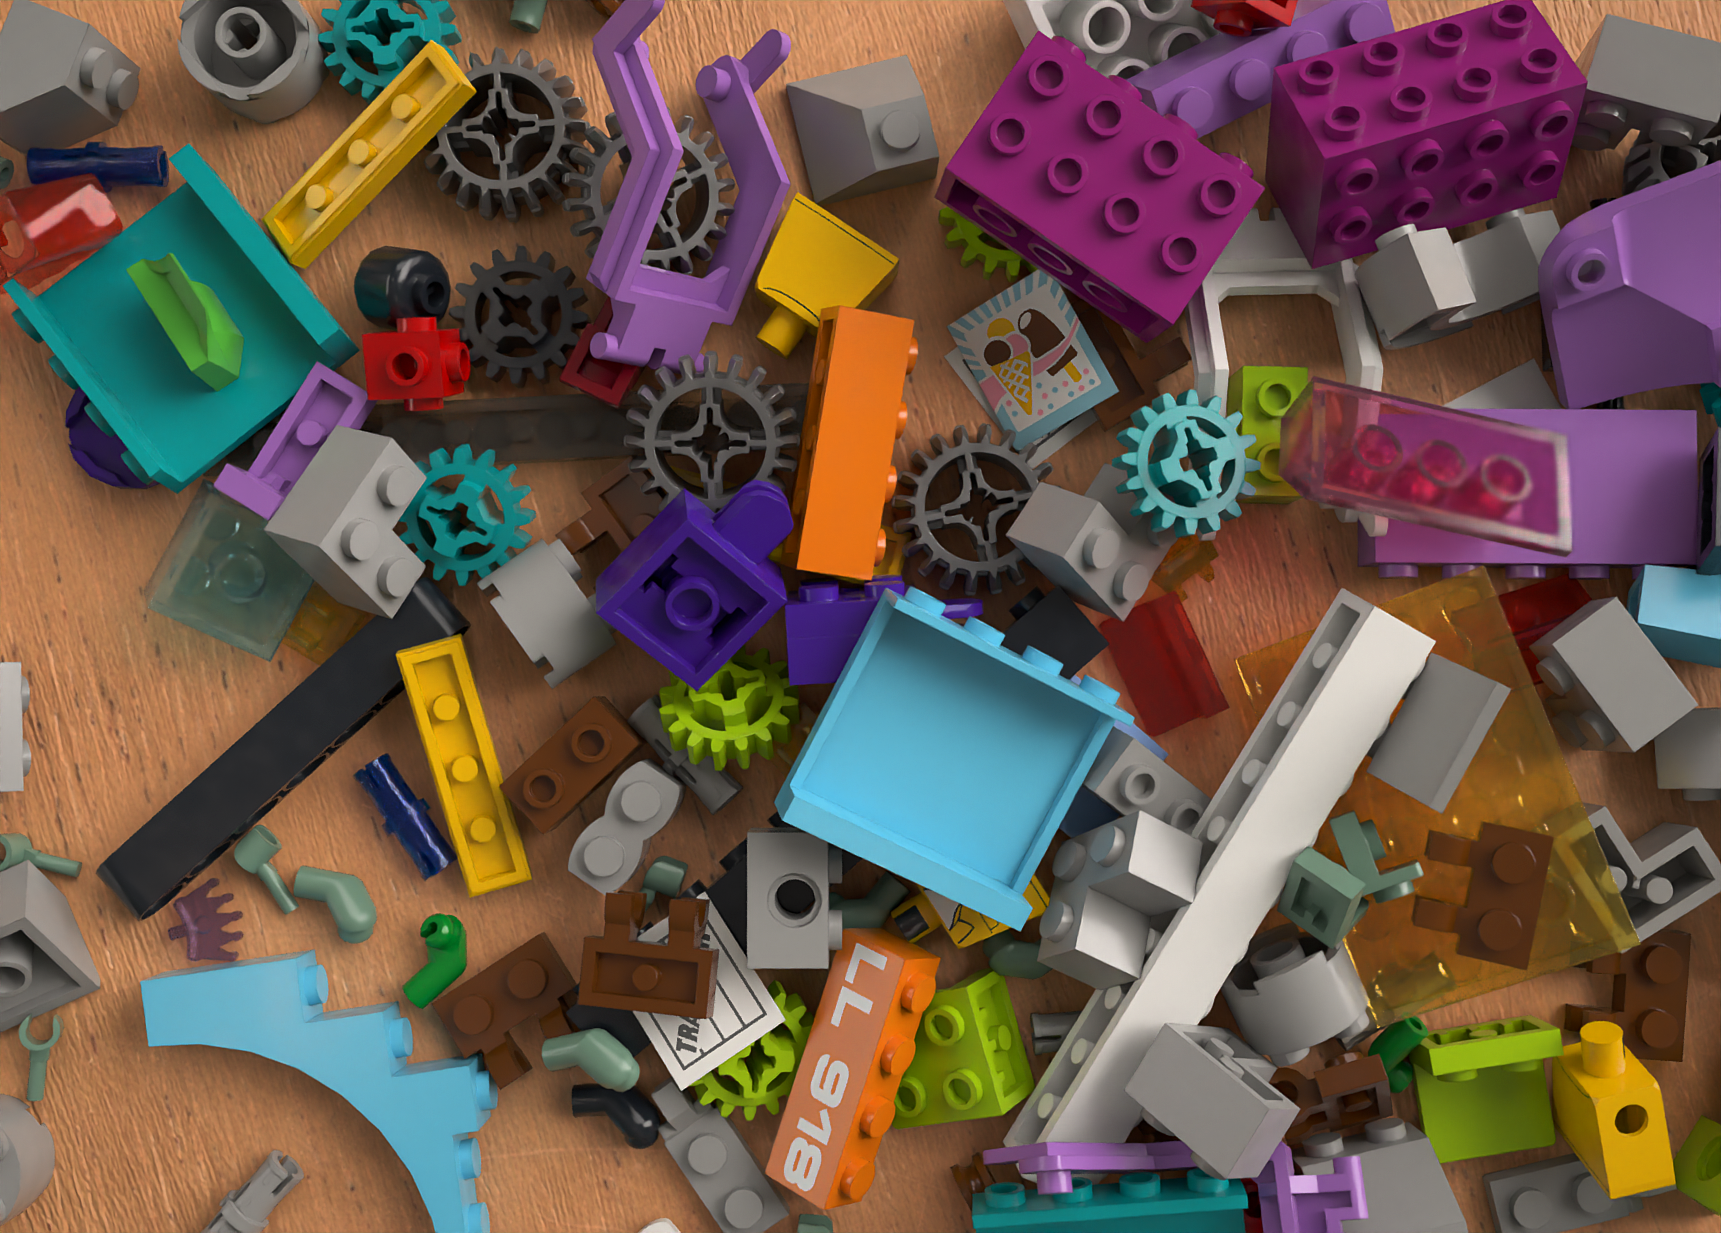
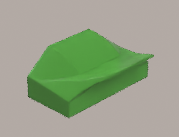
[126,253,244,392]

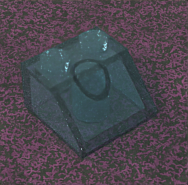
[143,479,315,662]

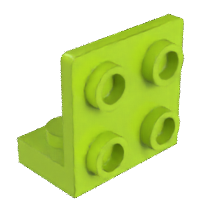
[891,968,1036,1129]
[1409,1015,1564,1164]

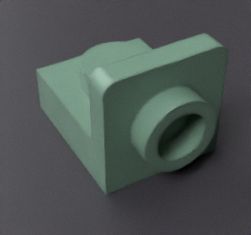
[1329,810,1424,904]
[1277,846,1369,949]

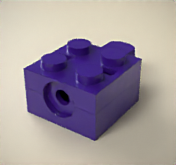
[596,480,793,691]
[785,574,983,685]

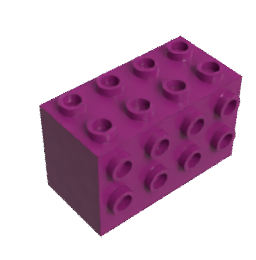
[1265,0,1588,269]
[934,30,1265,343]

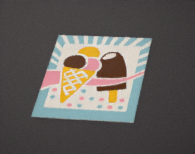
[947,269,1119,452]

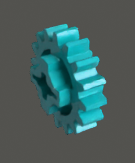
[318,0,462,105]
[1112,389,1261,538]
[398,444,536,586]

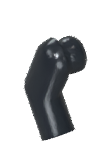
[572,1083,660,1149]

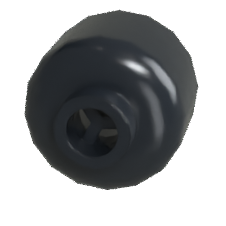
[354,246,451,330]

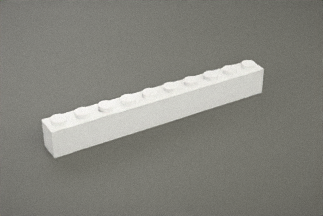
[1003,588,1436,1185]

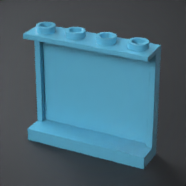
[774,586,1135,932]

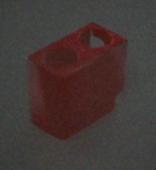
[0,173,123,294]

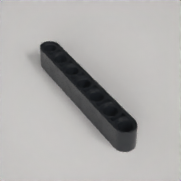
[96,577,471,921]

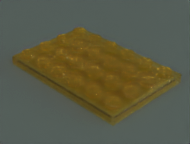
[1234,565,1641,1028]

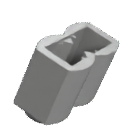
[568,758,687,896]

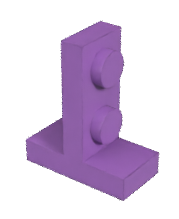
[213,361,378,521]

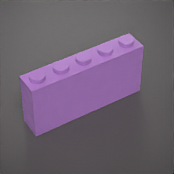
[1358,408,1698,580]

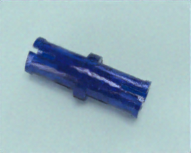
[27,142,169,193]
[353,753,458,882]

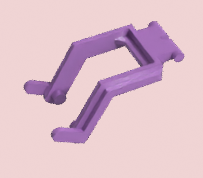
[586,0,791,375]
[983,1141,1369,1233]

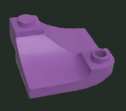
[1538,160,1721,409]

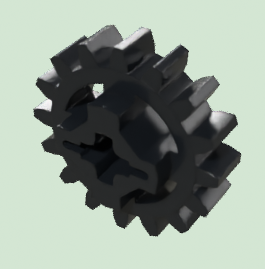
[449,246,592,388]

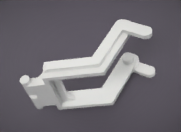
[1184,208,1388,541]

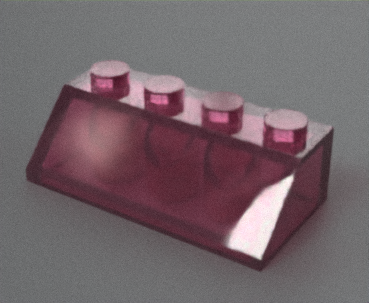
[1279,376,1573,558]

